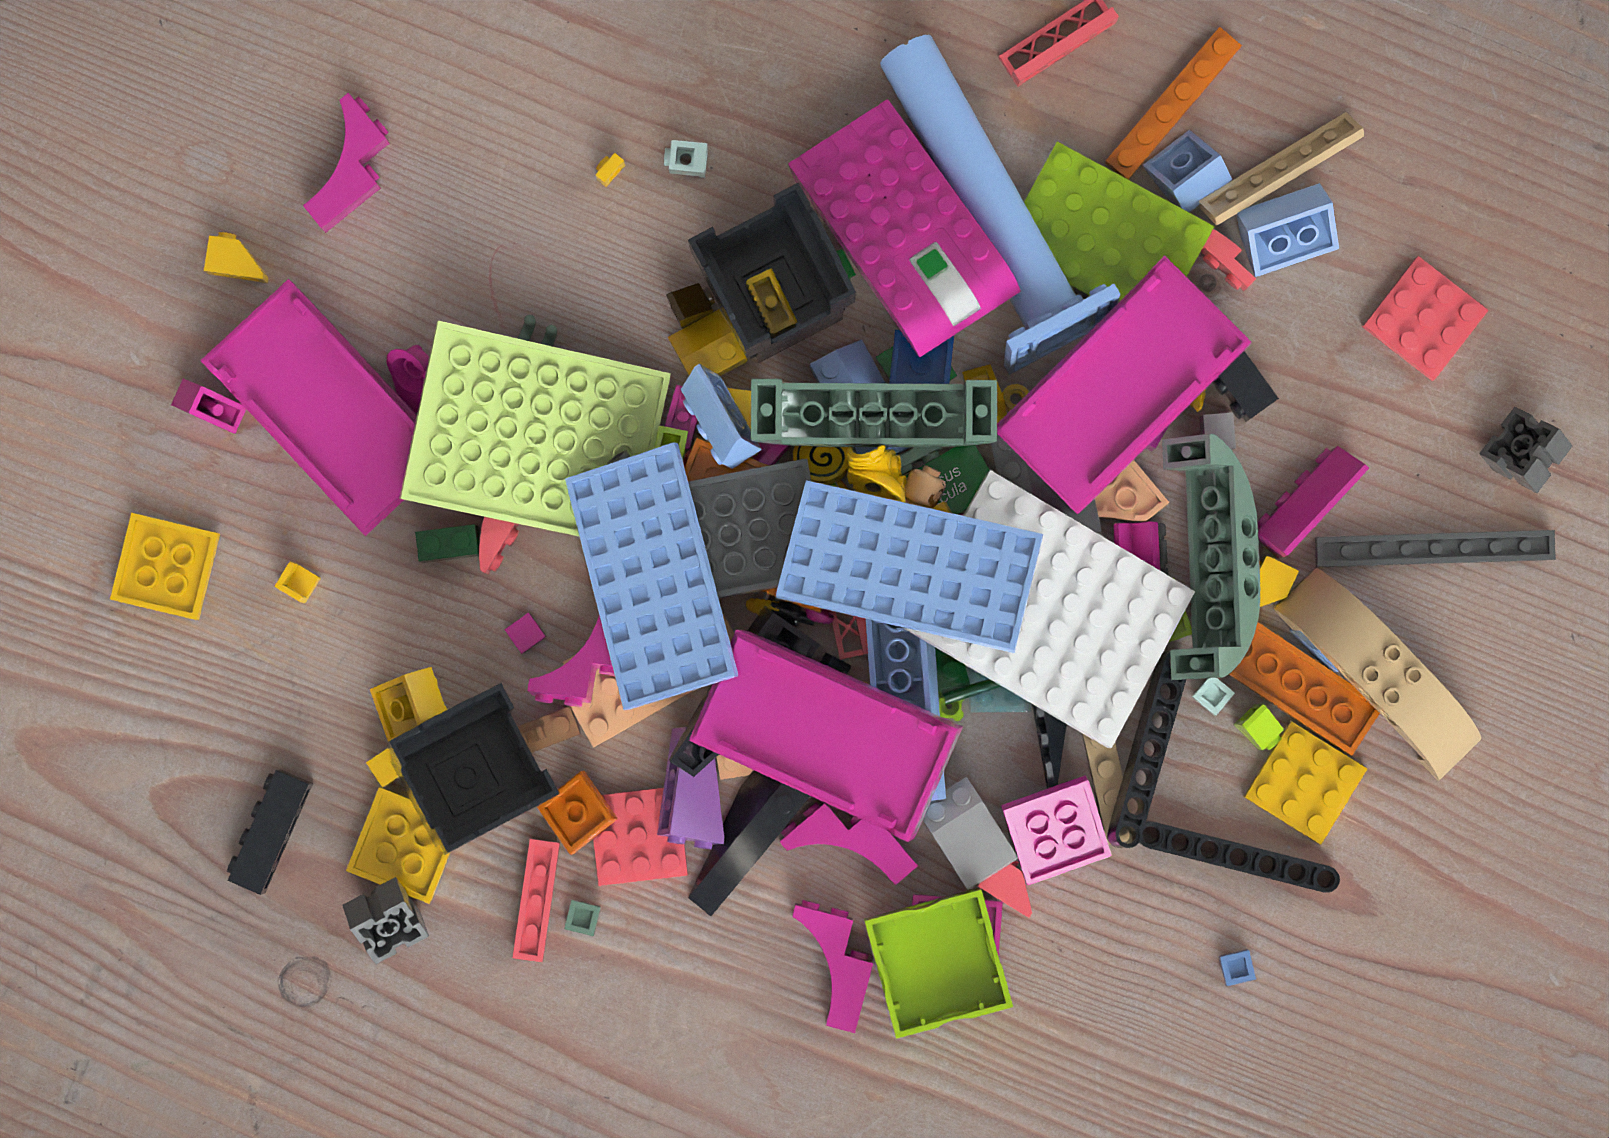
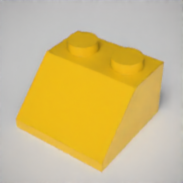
[668,309,748,376]
[370,667,447,742]

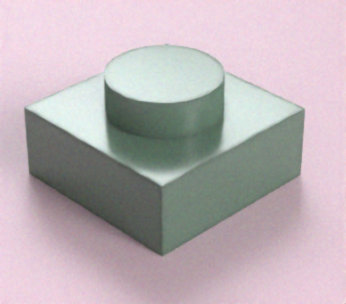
[564,899,601,936]

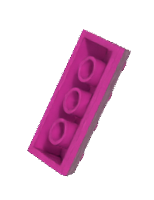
[1257,446,1369,559]

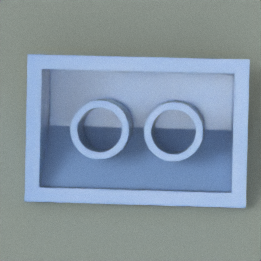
[1236,183,1339,277]
[681,363,762,469]

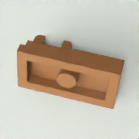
[517,706,581,753]

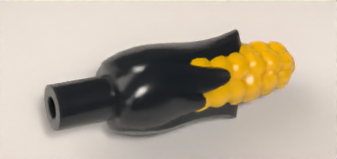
[746,598,815,626]

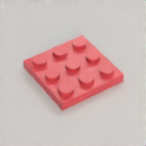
[1362,256,1489,381]
[593,788,688,886]

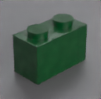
[415,524,480,563]

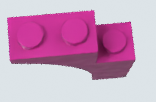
[303,93,390,233]
[527,615,615,707]
[779,802,918,885]
[792,900,873,1033]

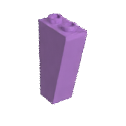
[657,727,724,849]

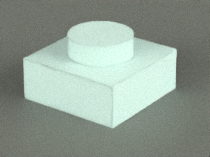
[1192,678,1235,716]

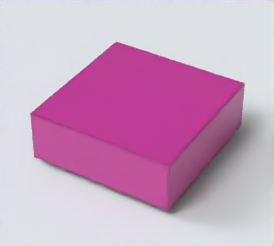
[504,612,546,654]

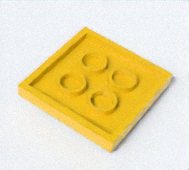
[110,513,220,621]
[1243,721,1367,845]
[346,787,451,904]

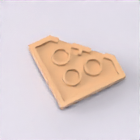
[1095,460,1169,522]

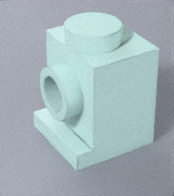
[664,140,708,178]

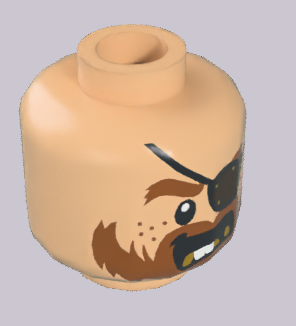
[904,465,946,508]

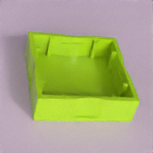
[864,888,1013,1039]

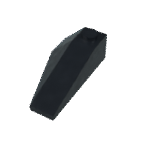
[1032,704,1067,789]

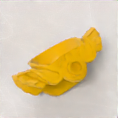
[846,445,907,503]

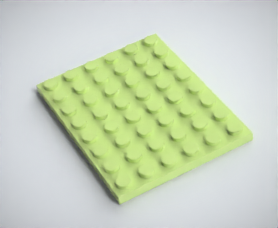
[399,321,671,537]

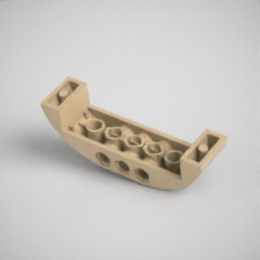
[1273,568,1481,781]

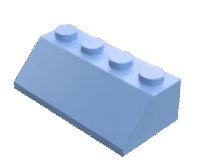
[810,340,911,455]

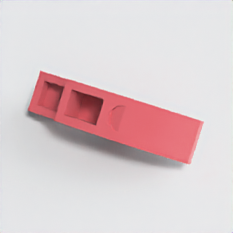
[1201,229,1256,291]
[479,517,519,574]

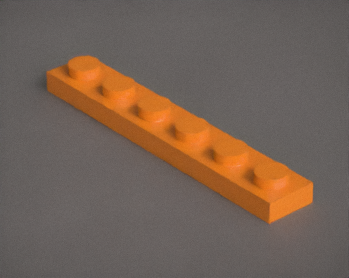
[1105,27,1242,180]

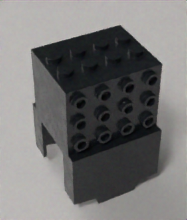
[688,183,856,363]
[387,683,560,855]

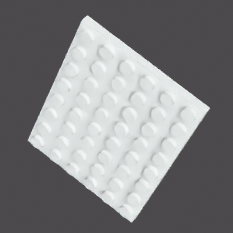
[902,470,1195,748]

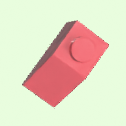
[977,860,1032,918]

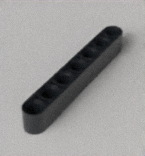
[1107,651,1187,849]
[1139,821,1340,893]

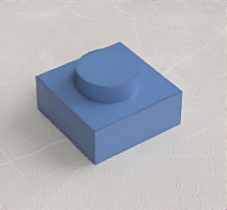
[1218,949,1256,986]

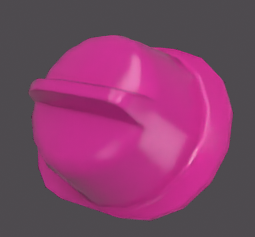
[386,345,429,413]

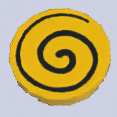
[793,446,849,485]

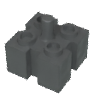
[1479,406,1573,493]
[342,877,429,964]

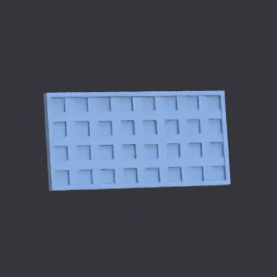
[565,442,739,710]
[776,480,1043,653]

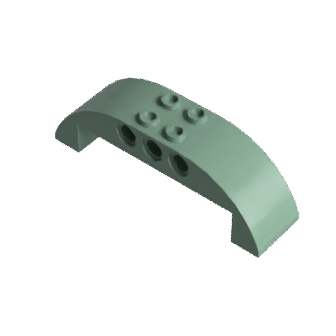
[751,379,997,447]
[1162,434,1260,680]

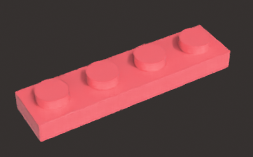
[513,839,560,962]

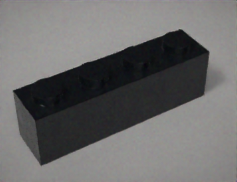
[1212,351,1279,422]
[227,769,313,895]

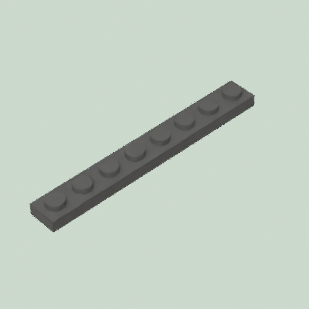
[1315,530,1556,567]

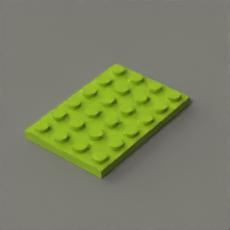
[1024,141,1215,303]

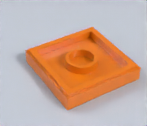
[537,771,618,855]

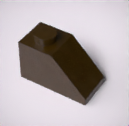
[666,283,715,329]

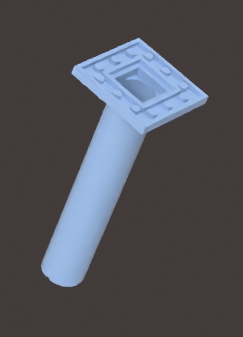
[880,35,1120,375]

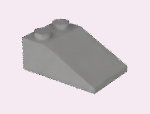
[923,777,1018,890]

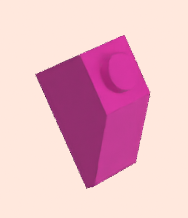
[171,378,246,434]

